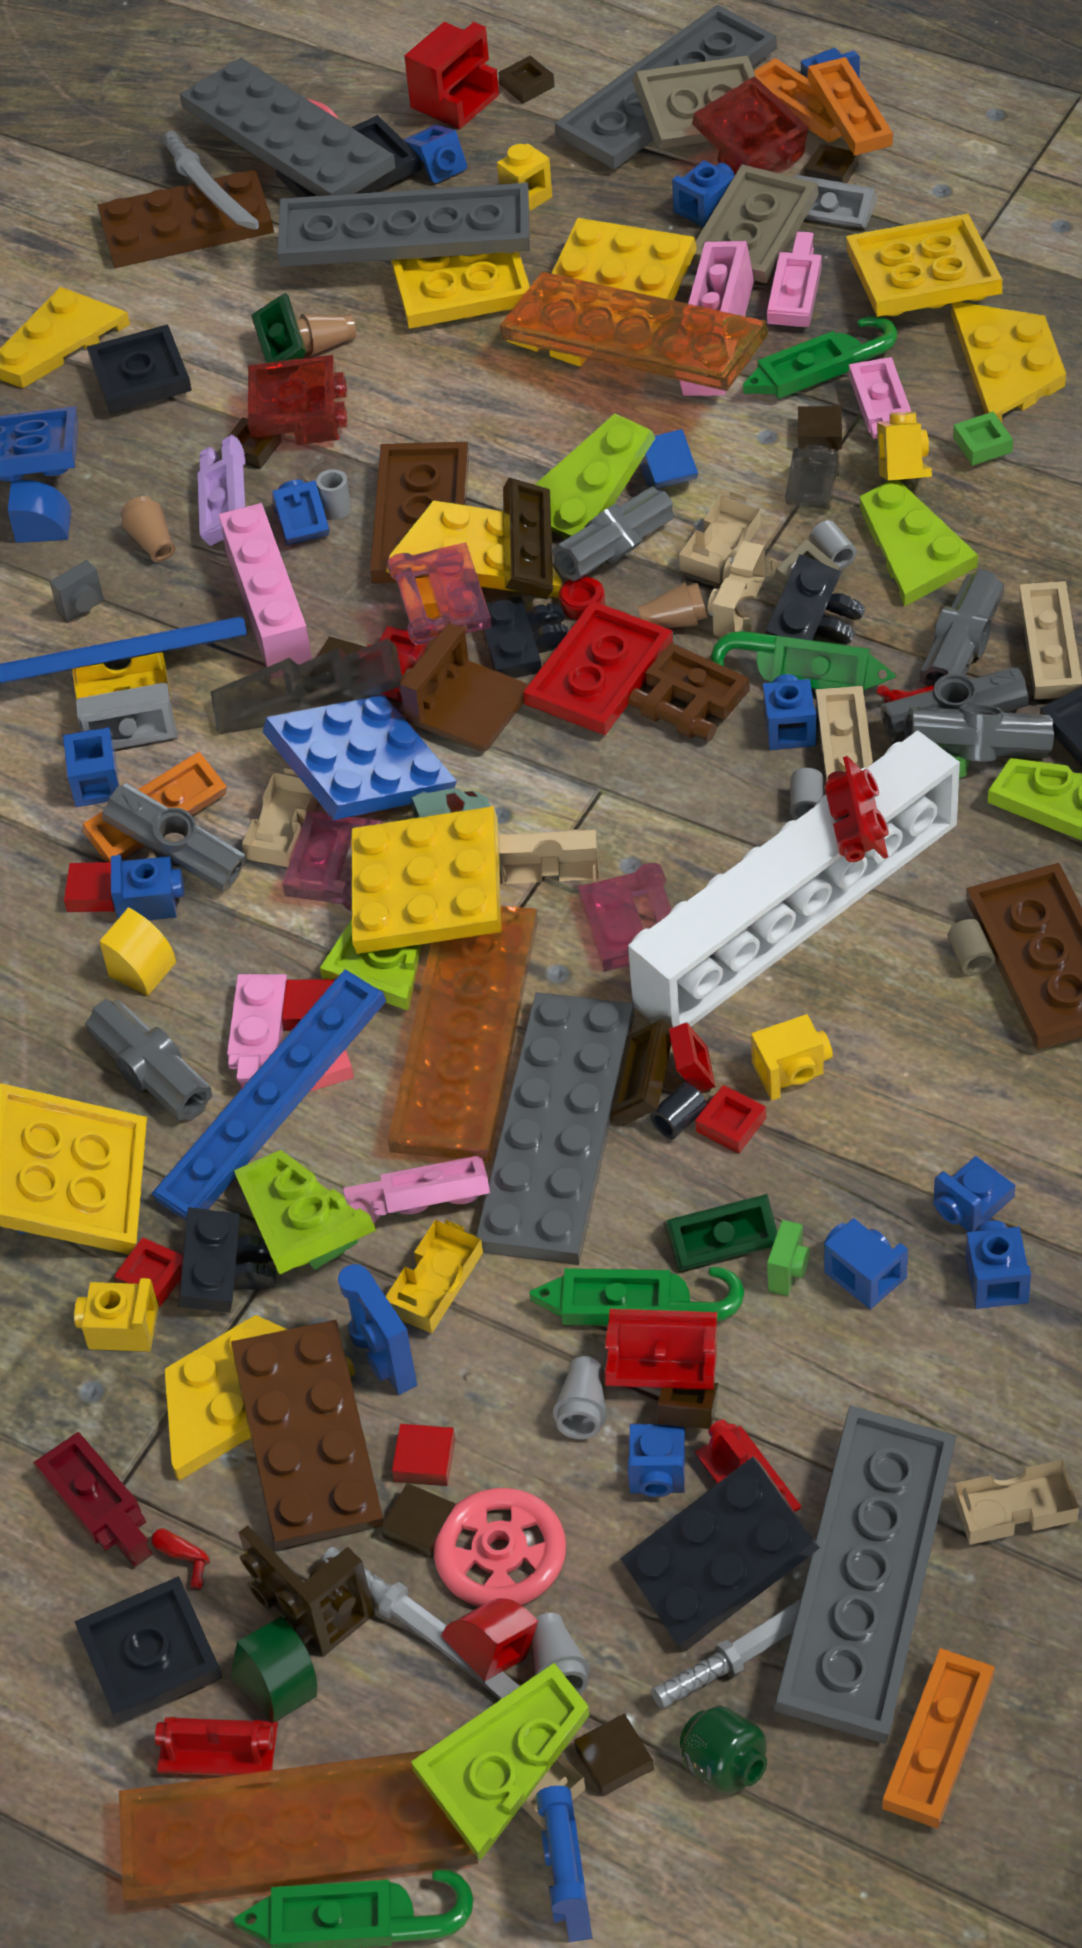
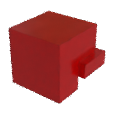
[404,21,499,130]

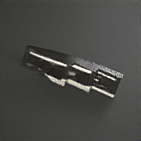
[210,638,402,734]

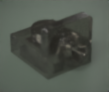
[785,445,840,510]

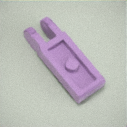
[197,435,245,546]

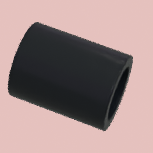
[650,1083,707,1139]

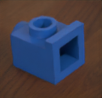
[672,160,735,228]
[763,674,816,750]
[63,727,120,807]
[111,855,184,920]
[824,1218,908,1310]
[965,1220,1031,1309]

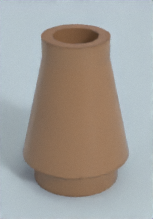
[296,314,356,356]
[121,496,175,562]
[638,582,708,629]

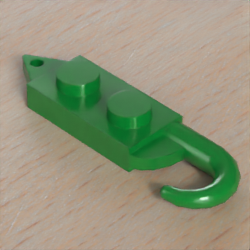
[743,316,897,399]
[710,631,897,695]
[529,1267,745,1326]
[233,1869,474,1948]

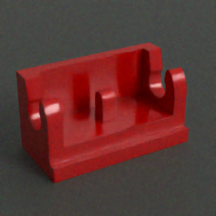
[605,1309,717,1390]

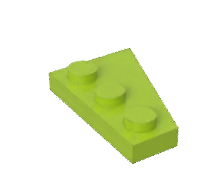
[535,414,655,539]
[860,480,978,607]
[988,758,1082,841]
[320,919,422,1011]
[234,1150,377,1274]
[411,1663,590,1861]

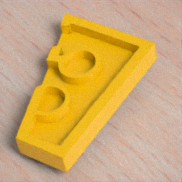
[0,286,130,388]

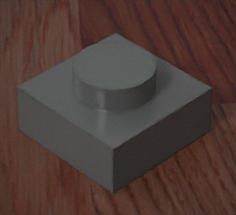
[50,560,104,622]

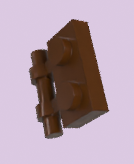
[628,643,750,741]

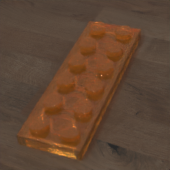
[500,272,768,391]
[388,906,538,1162]
[119,1750,478,1910]

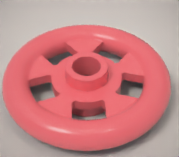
[433,1488,566,1607]

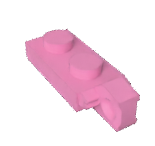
[767,232,822,327]
[849,357,911,439]
[227,974,288,1089]
[343,1156,490,1223]

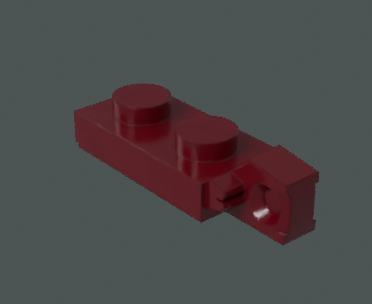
[33,1432,153,1567]

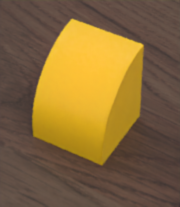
[99,907,176,996]

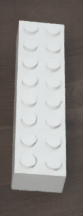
[628,730,960,1027]

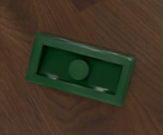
[251,293,306,386]
[663,1194,778,1271]

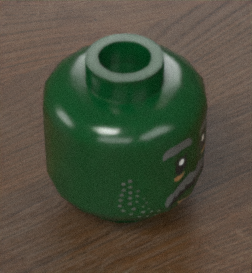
[680,1706,767,1795]

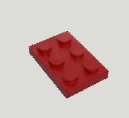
[523,601,673,736]

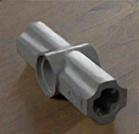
[552,486,674,582]
[920,569,1004,687]
[880,667,1029,743]
[903,704,1054,762]
[102,783,246,892]
[85,999,212,1121]

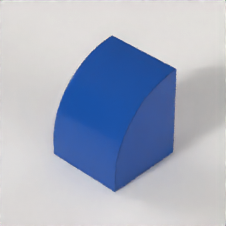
[639,429,698,489]
[8,480,71,543]

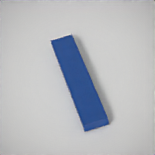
[0,617,247,685]
[152,969,386,1220]

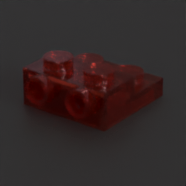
[692,76,809,175]
[248,355,348,445]

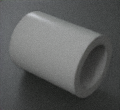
[316,469,351,520]
[809,520,857,570]
[790,768,824,820]

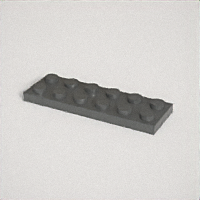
[554,5,777,169]
[179,58,396,196]
[277,183,530,267]
[476,992,634,1265]
[773,1405,957,1744]

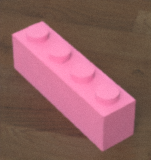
[674,241,754,396]
[219,503,313,675]

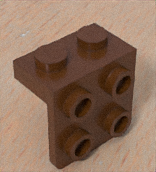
[399,623,528,751]

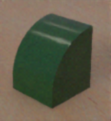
[230,1616,317,1723]

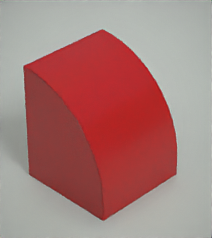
[441,1598,539,1681]

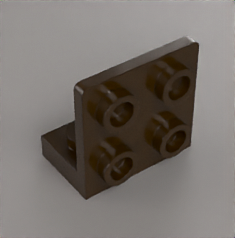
[238,1525,375,1657]

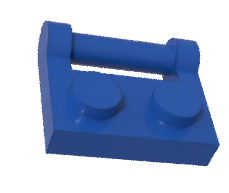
[338,1264,417,1395]
[536,1785,593,1943]

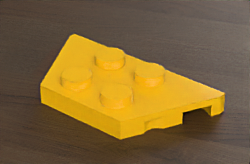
[951,302,1066,423]
[386,501,562,598]
[165,1315,355,1481]

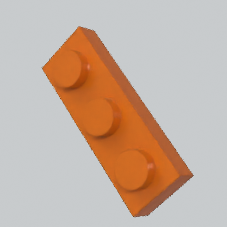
[807,57,893,156]
[754,58,842,143]
[82,751,227,862]
[882,1648,995,1829]

